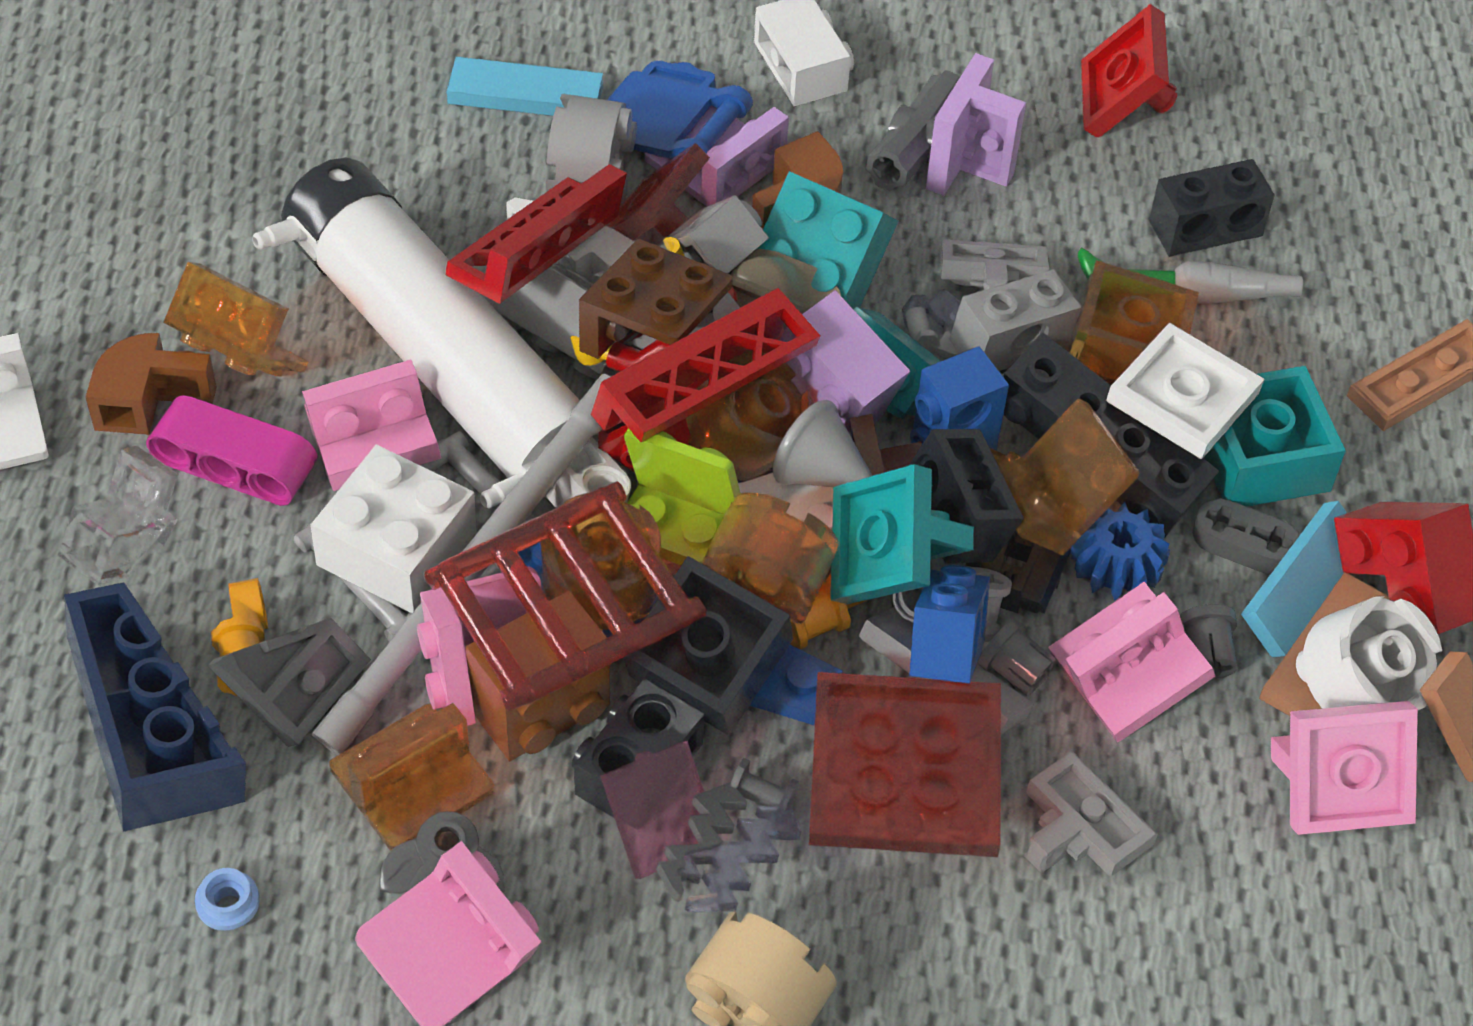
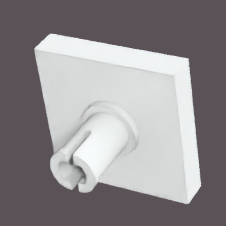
[1106,323,1264,459]

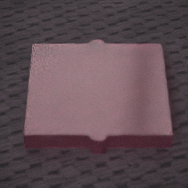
[600,741,719,879]

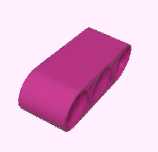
[146,396,318,506]

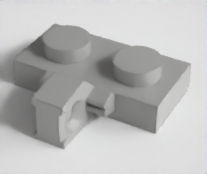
[940,239,1049,290]
[1024,751,1158,877]

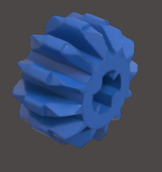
[1070,502,1170,601]

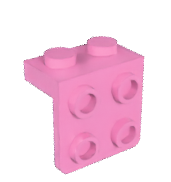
[417,567,543,730]
[356,841,542,1026]

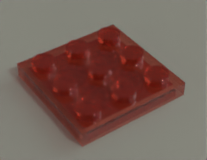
[808,672,1001,857]

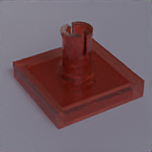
[606,143,710,241]

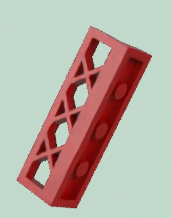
[445,164,627,304]
[591,288,821,442]

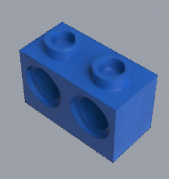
[910,346,1009,454]
[909,565,990,684]

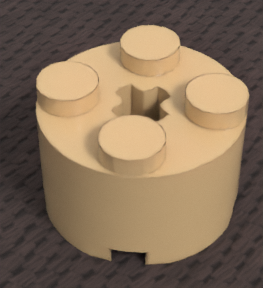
[685,911,837,1026]

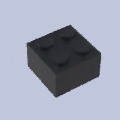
[621,556,794,736]

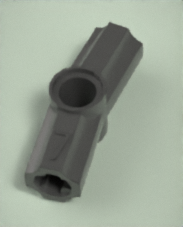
[866,70,961,191]

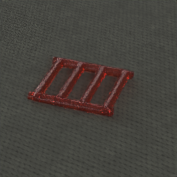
[424,481,707,712]

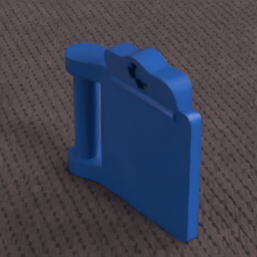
[607,60,753,172]

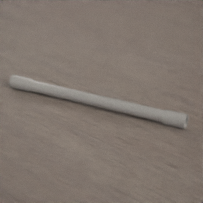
[312,374,611,756]

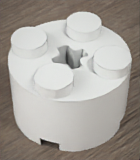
[1296,596,1442,710]

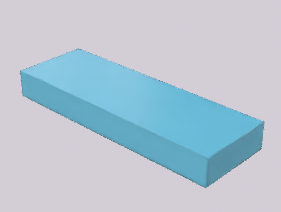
[447,57,603,116]
[1241,501,1347,657]

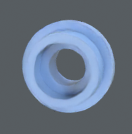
[195,868,260,931]

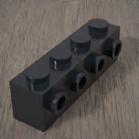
[1003,333,1219,538]

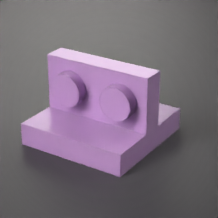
[926,53,1026,196]

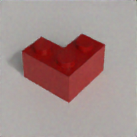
[1334,502,1473,634]

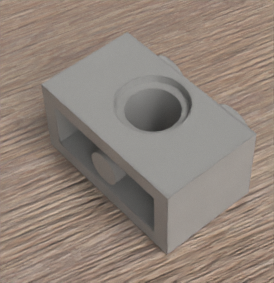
[949,269,1082,371]

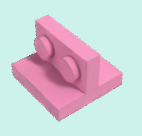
[302,360,441,491]
[1048,582,1215,742]
[1271,701,1418,835]

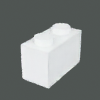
[754,0,854,106]

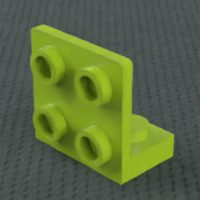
[612,428,748,574]

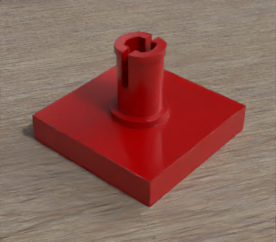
[1081,4,1178,138]

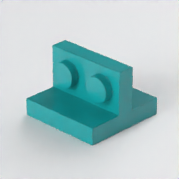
[830,464,974,604]

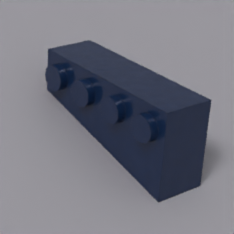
[64,582,246,832]

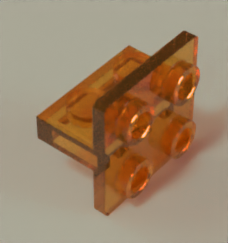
[329,703,495,851]

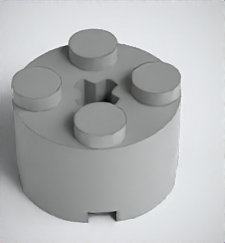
[546,94,637,202]

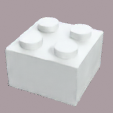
[310,444,477,613]

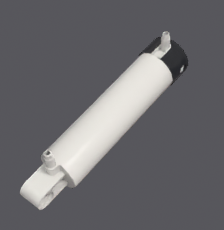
[252,157,631,540]

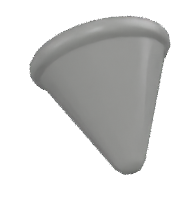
[773,400,872,487]

